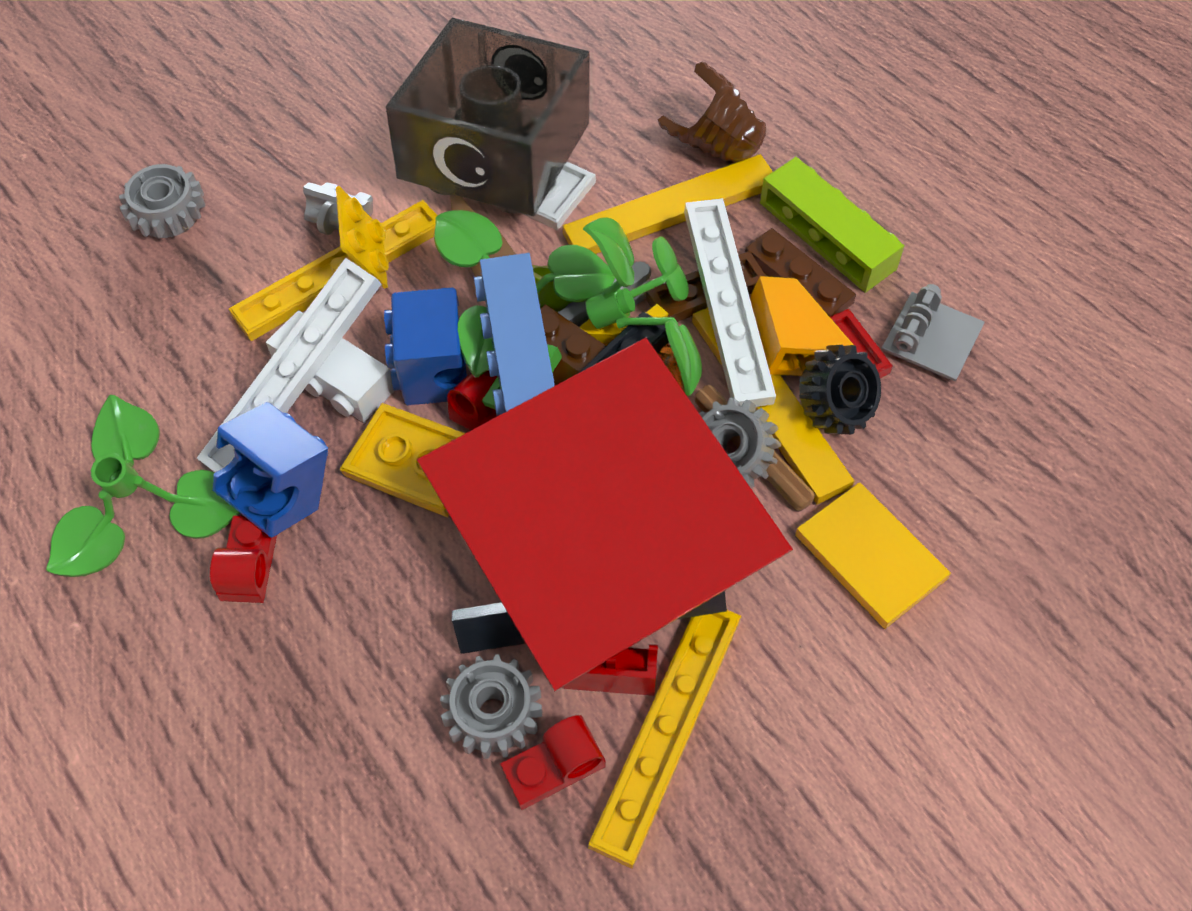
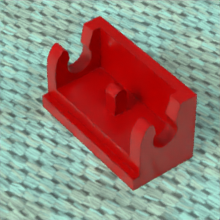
[564,644,658,696]

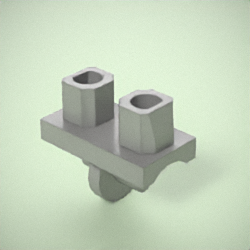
[303,182,373,235]

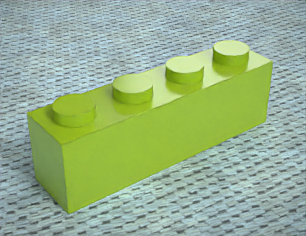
[760,157,905,293]

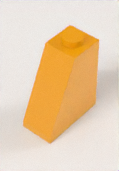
[750,276,853,376]

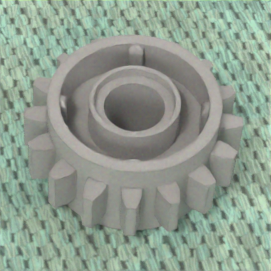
[119,164,206,238]
[699,398,781,488]
[440,654,543,759]

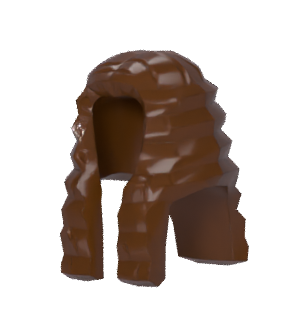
[658,62,766,162]

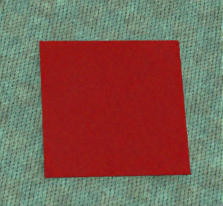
[417,338,793,692]

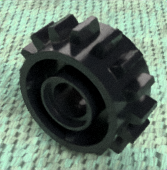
[799,344,881,435]

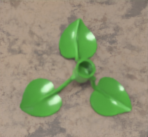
[434,210,615,377]
[583,217,702,396]
[46,395,240,577]

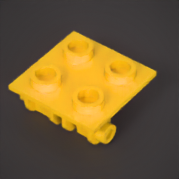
[336,186,389,289]

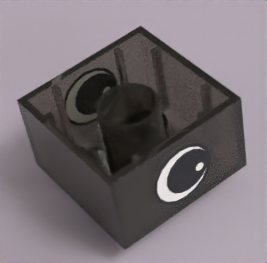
[385,17,590,216]

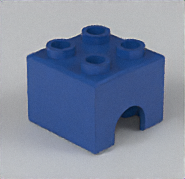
[384,287,467,405]
[212,402,329,537]

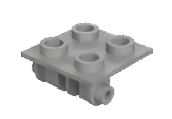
[881,284,985,382]

